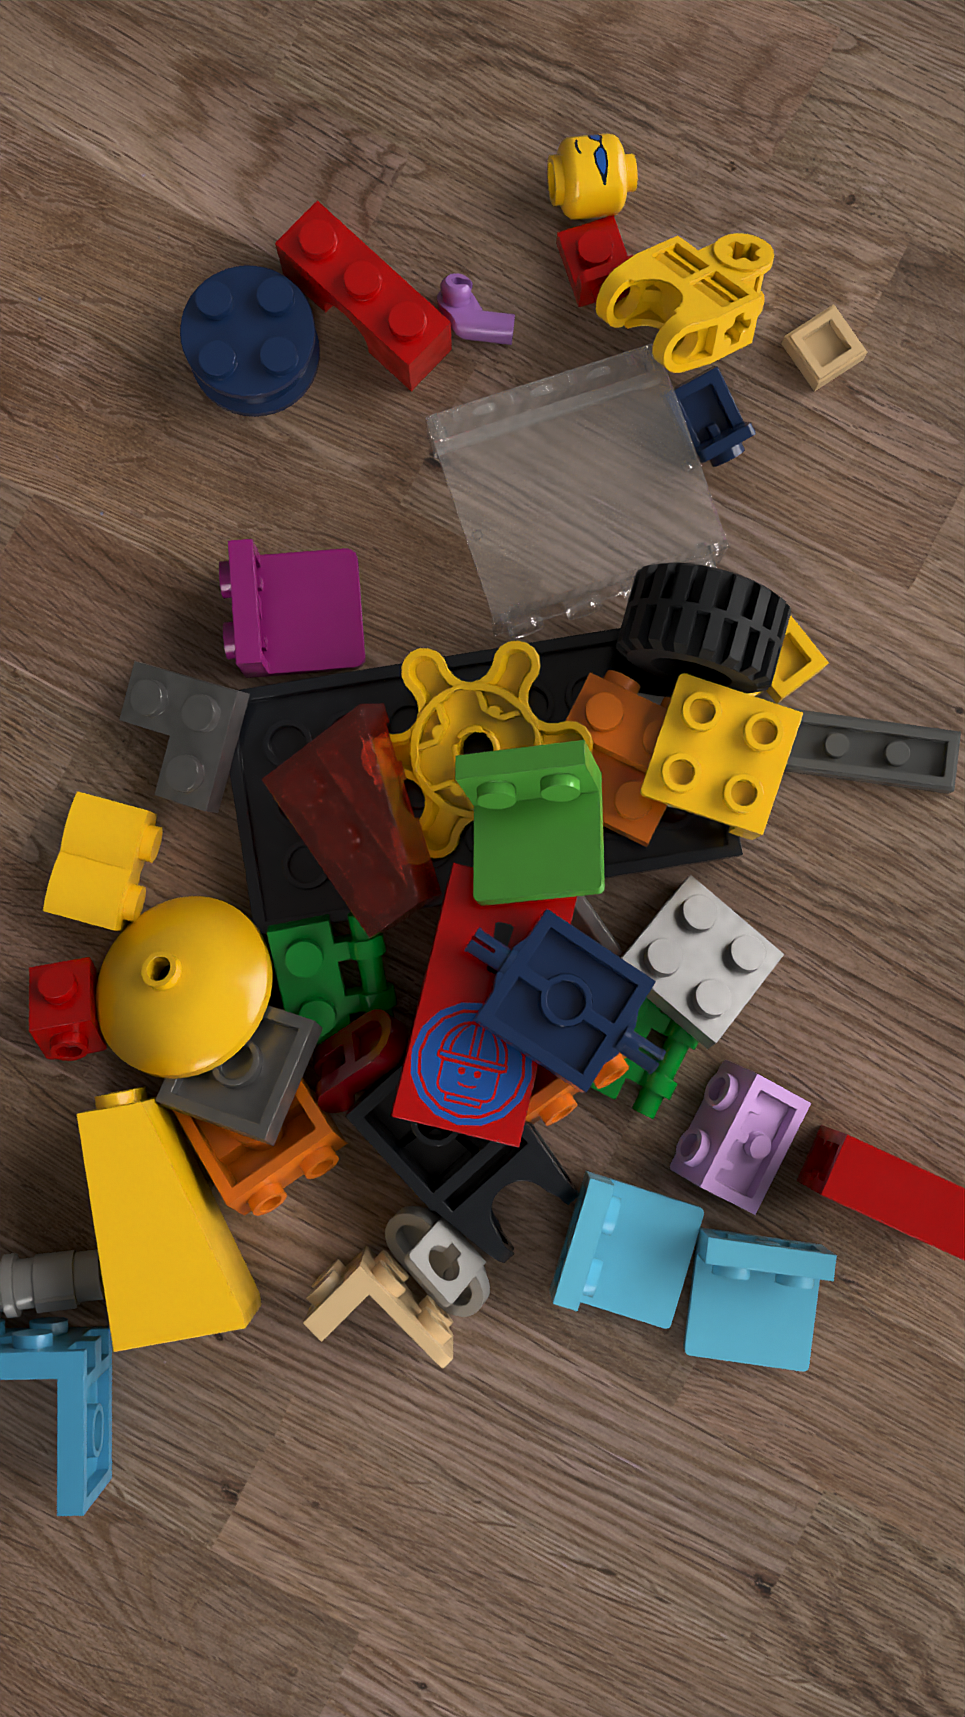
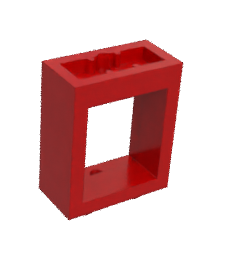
[797,1125,965,1261]

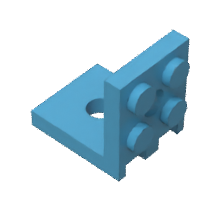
[0,1317,112,1516]

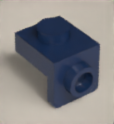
[660,366,756,467]

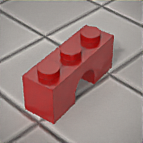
[275,200,452,392]

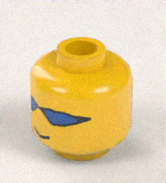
[547,133,638,220]

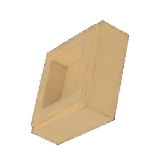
[781,304,868,392]

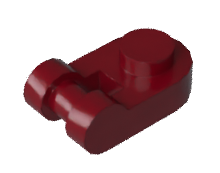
[313,1009,408,1113]

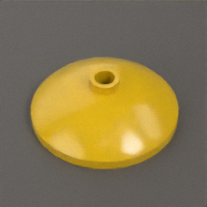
[95,896,273,1079]

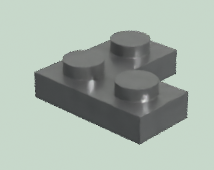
[119,661,250,813]

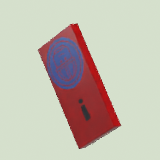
[390,863,577,1147]

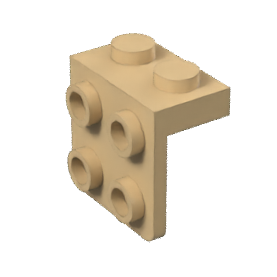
[303,1245,453,1368]

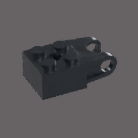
[345,1059,579,1263]

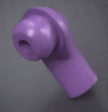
[437,274,515,345]

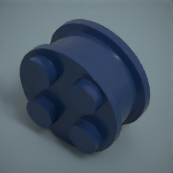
[180,265,320,417]

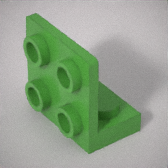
[455,740,605,906]

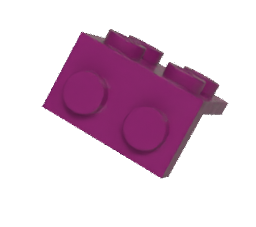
[219,539,366,678]

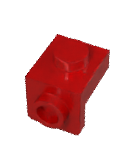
[29,957,107,1061]

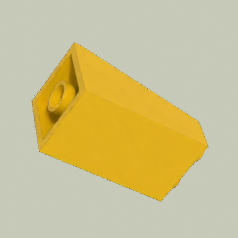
[77,1086,262,1352]

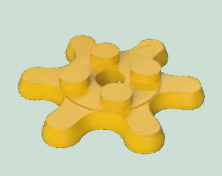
[362,640,593,858]

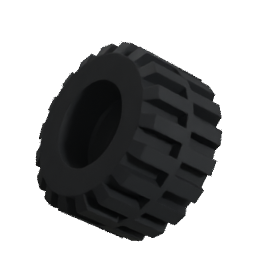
[616,562,791,694]

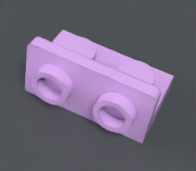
[670,1060,811,1215]

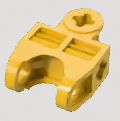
[596,233,774,373]

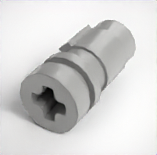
[0,1249,105,1318]

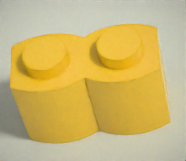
[43,791,163,931]

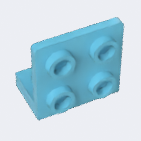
[549,1171,704,1329]
[683,1227,837,1372]

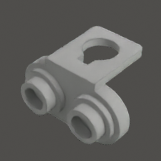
[385,1206,490,1317]

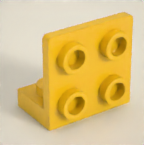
[640,673,803,840]

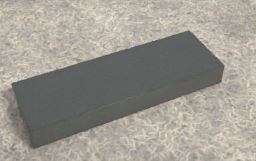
[784,708,961,794]

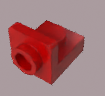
[556,215,634,308]

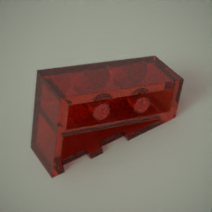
[261,703,441,938]

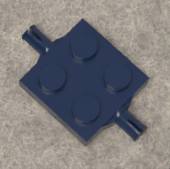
[464,909,666,1093]

